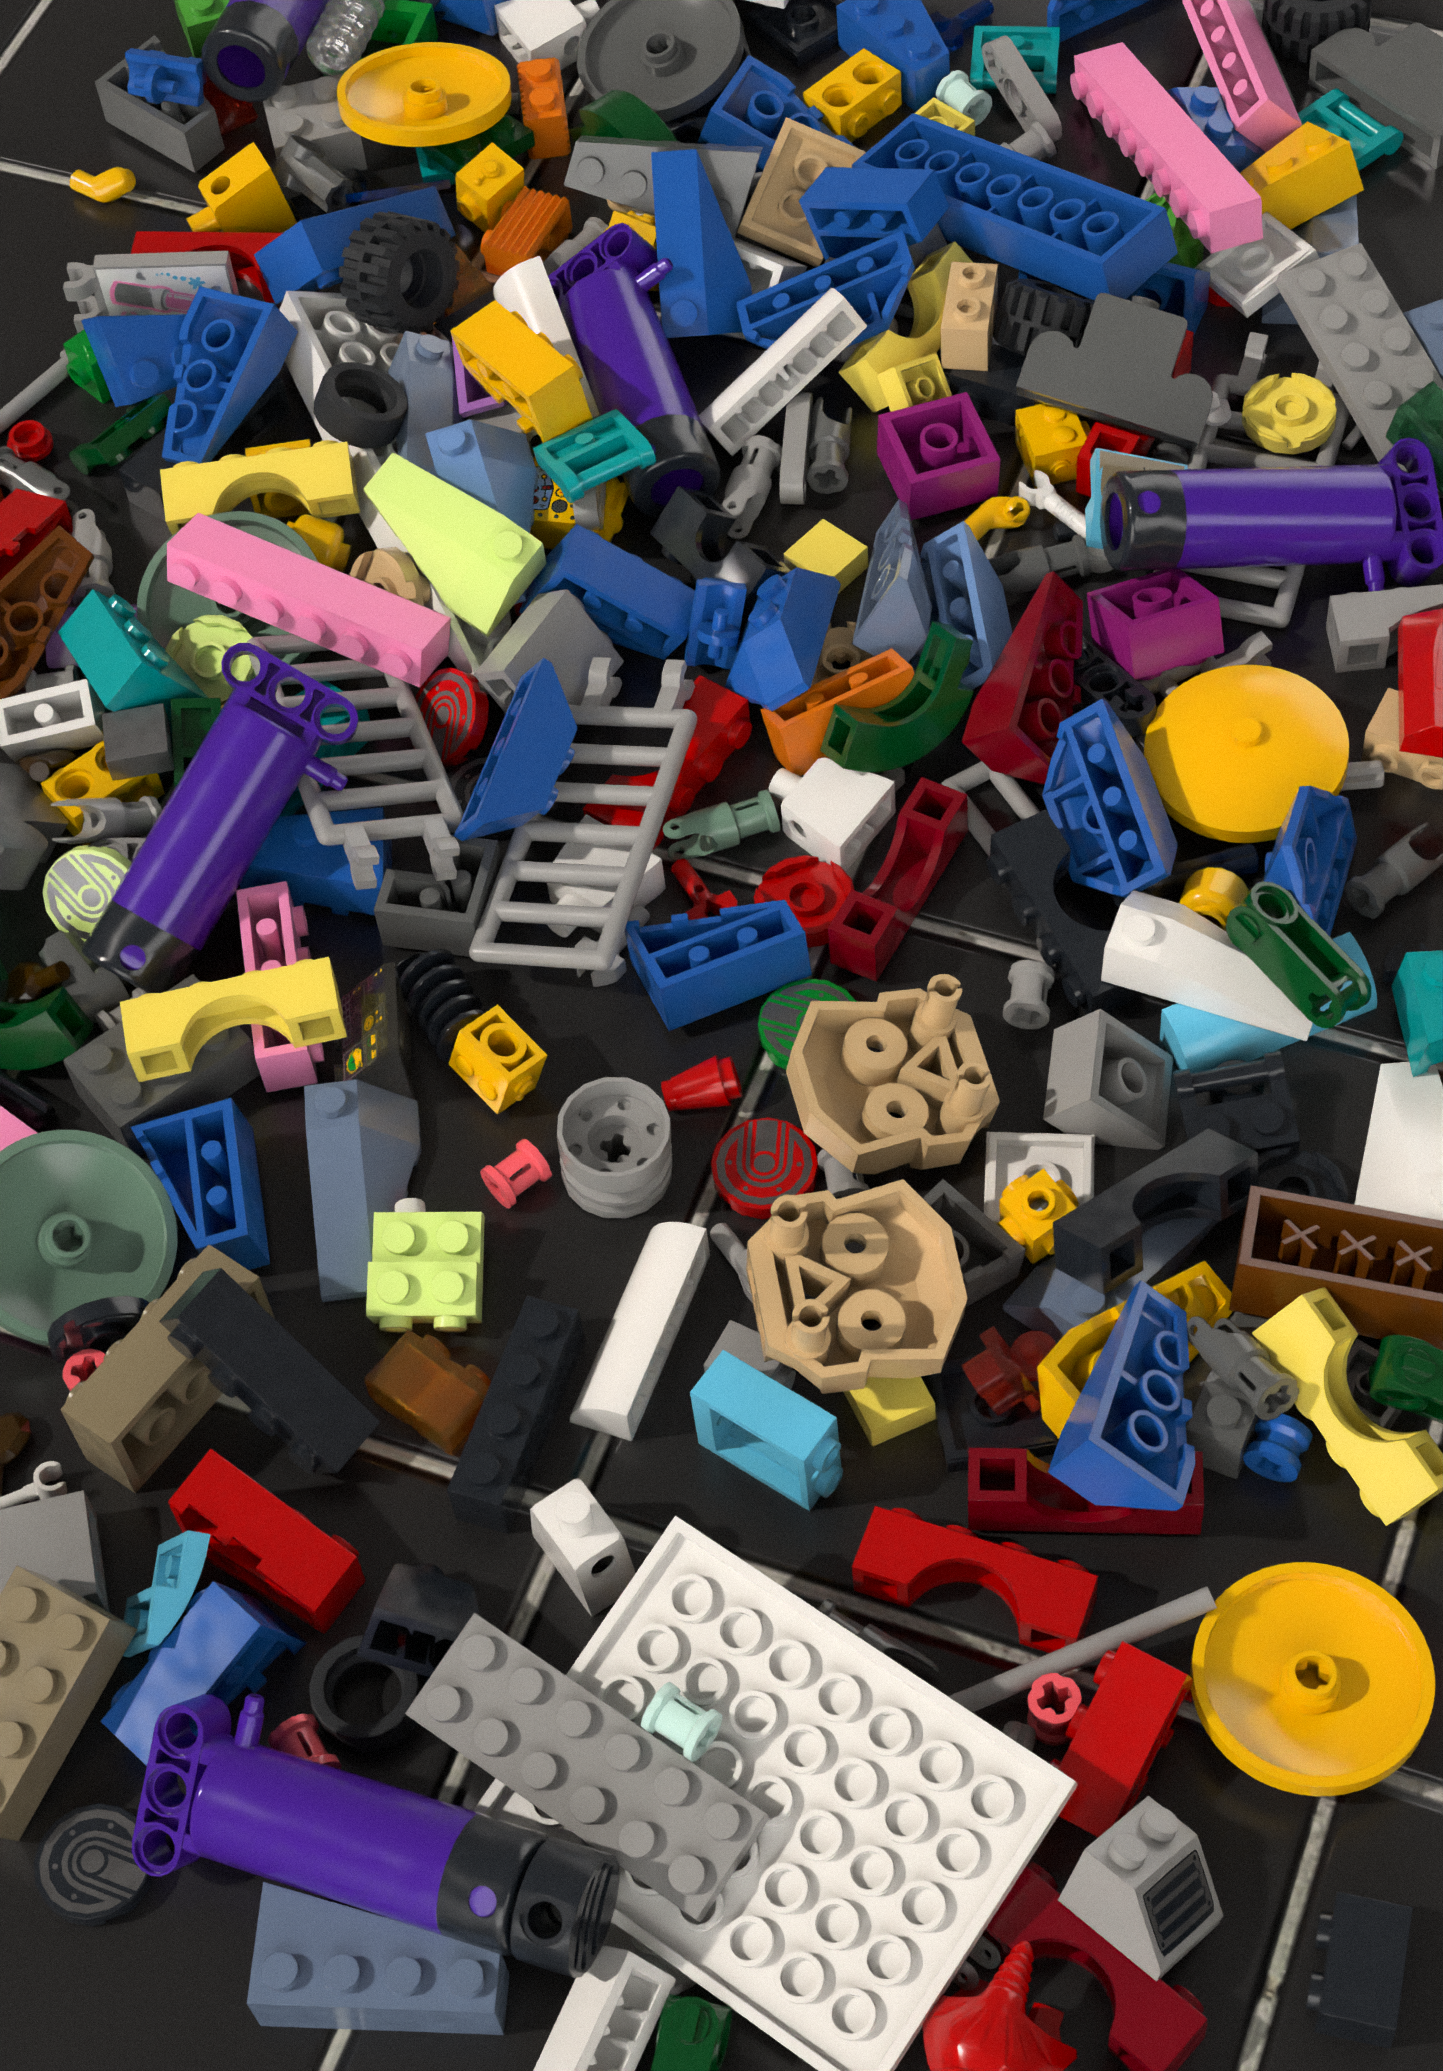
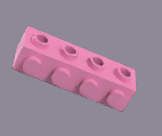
[236,881,325,1093]

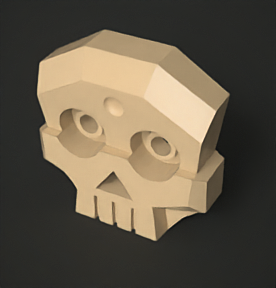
[786,974,1000,1174]
[746,1179,968,1394]

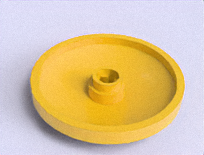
[337,42,512,147]
[1144,665,1349,843]
[1190,1562,1435,1796]

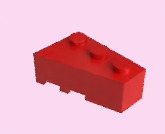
[0,488,73,580]
[168,1449,366,1635]
[1050,1641,1193,1837]

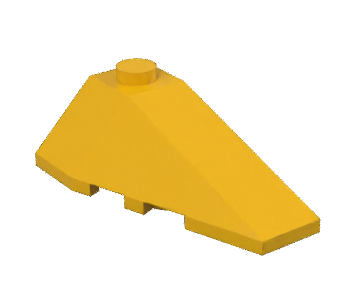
[1037,1261,1233,1438]

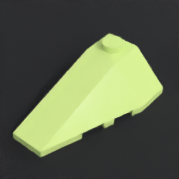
[363,453,546,638]

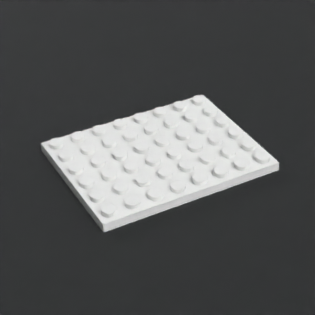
[473,1516,1078,2071]

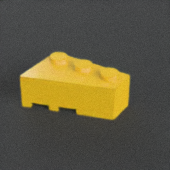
[1240,121,1364,230]
[450,300,593,443]

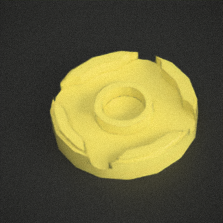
[1242,373,1337,454]

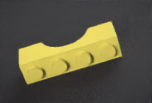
[838,241,973,413]
[160,440,360,535]
[120,957,347,1082]
[1252,1287,1443,1526]

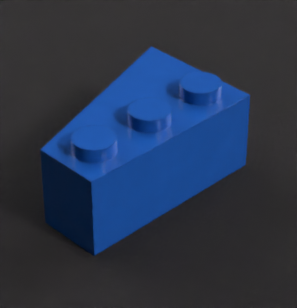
[624,900,812,1031]
[100,1581,307,1766]

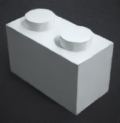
[0,679,105,763]

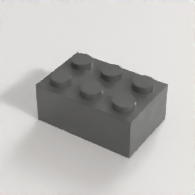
[63,974,260,1157]

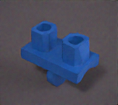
[125,48,207,107]
[684,577,747,669]

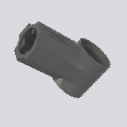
[272,134,355,213]
[38,930,130,1025]

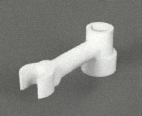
[1019,470,1114,573]

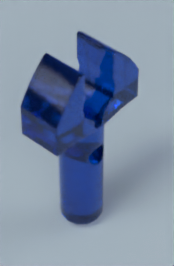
[929,0,994,52]

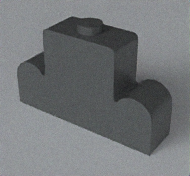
[1308,22,1443,169]
[1016,293,1213,451]
[0,763,69,890]

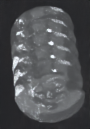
[306,0,385,76]

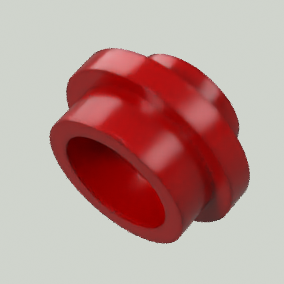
[7,420,54,462]

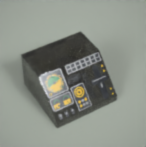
[334,962,414,1100]

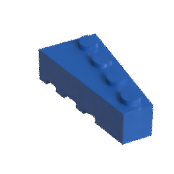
[254,186,456,305]

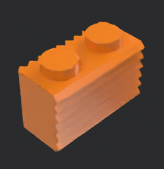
[517,57,571,160]
[481,186,573,276]

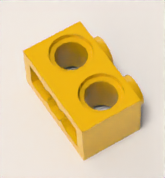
[803,48,902,142]
[40,741,165,845]

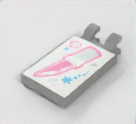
[63,251,240,334]

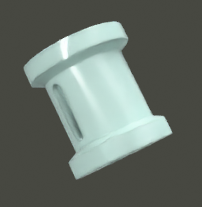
[936,70,992,126]
[641,1682,723,1762]

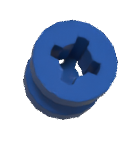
[1243,1414,1313,1482]

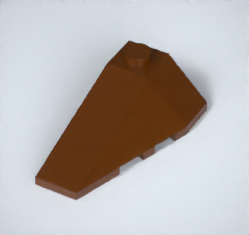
[0,525,94,699]

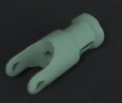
[663,790,780,861]

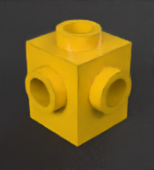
[997,1168,1079,1264]

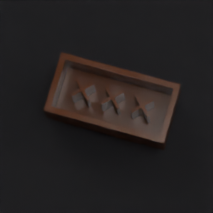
[1229,1185,1443,1350]

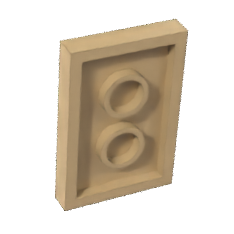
[737,117,866,267]

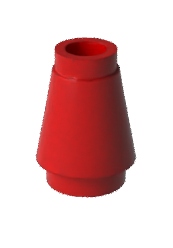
[661,1055,743,1112]

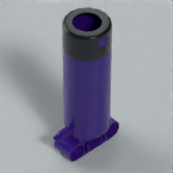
[202,0,331,103]
[548,223,721,519]
[1100,438,1443,592]
[82,643,358,993]

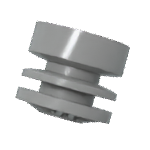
[557,1077,672,1219]

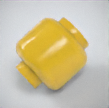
[287,514,351,572]
[1179,867,1249,932]

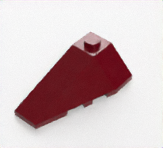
[962,571,1083,785]

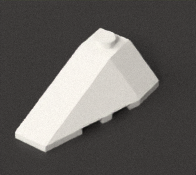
[1101,890,1313,1041]
[1355,1062,1443,1221]

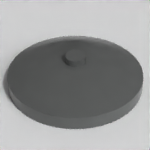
[577,0,745,122]

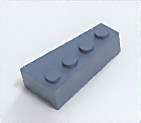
[247,1882,509,2035]

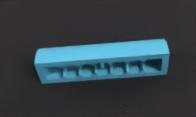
[1160,932,1377,1073]

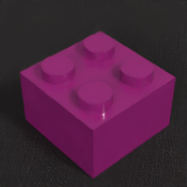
[877,392,1001,520]
[1087,569,1224,680]

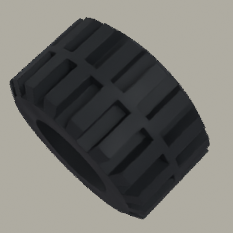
[1262,0,1373,63]
[339,211,460,334]
[993,279,1095,356]

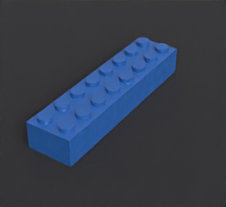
[852,113,1178,301]

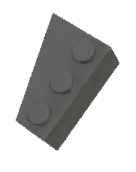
[95,35,225,173]

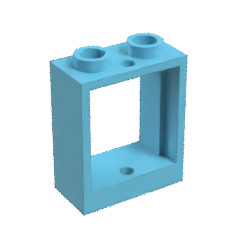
[690,1350,843,1511]

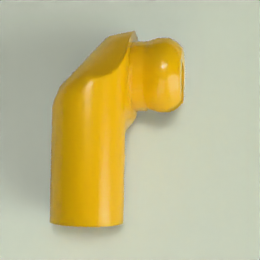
[70,167,136,203]
[964,496,1030,541]

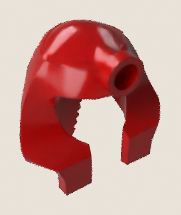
[923,1940,1077,2071]

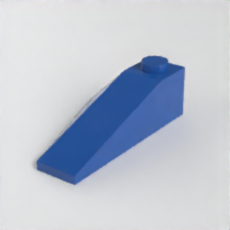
[698,55,855,173]
[651,149,752,338]

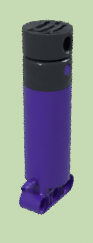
[132,1694,620,1978]

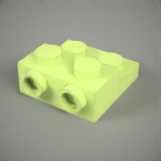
[366,1212,485,1332]

